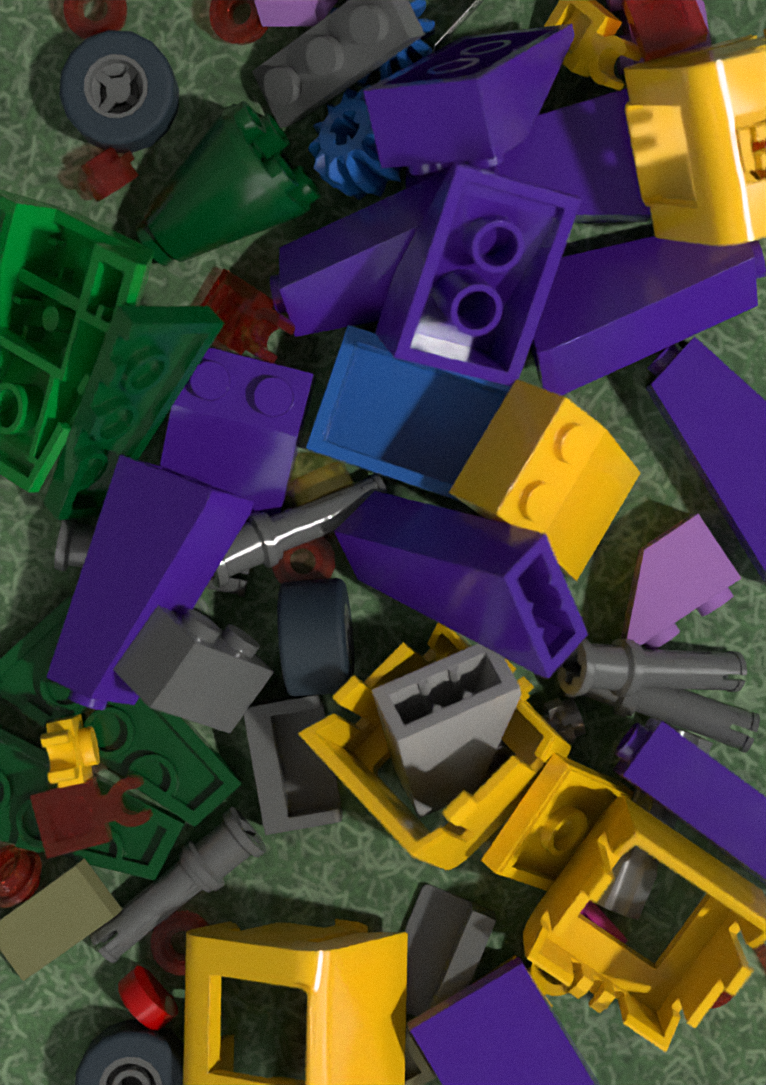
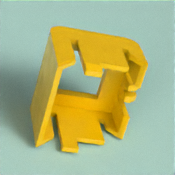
[624,29,766,246]
[298,622,571,870]
[523,795,766,1052]
[183,919,408,1085]

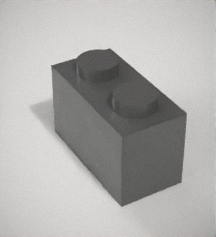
[113,605,274,733]

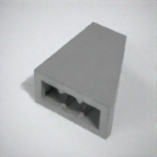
[372,644,521,819]

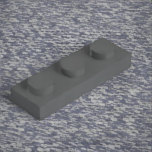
[252,0,425,128]

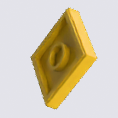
[481,753,634,891]

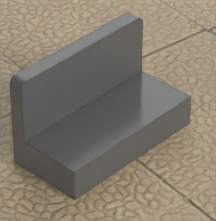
[404,884,496,1017]

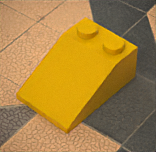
[449,379,641,581]

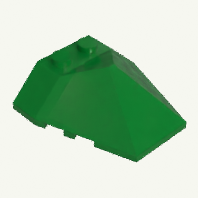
[0,189,155,493]

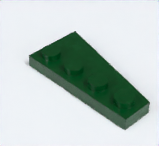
[43,306,225,520]
[0,595,243,827]
[0,724,186,881]

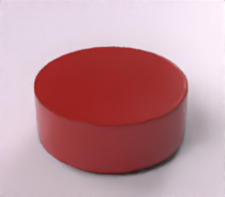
[118,966,178,1030]

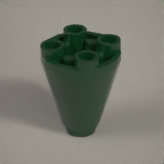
[135,101,321,267]

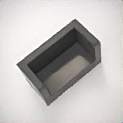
[244,694,343,835]

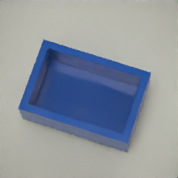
[306,325,512,504]

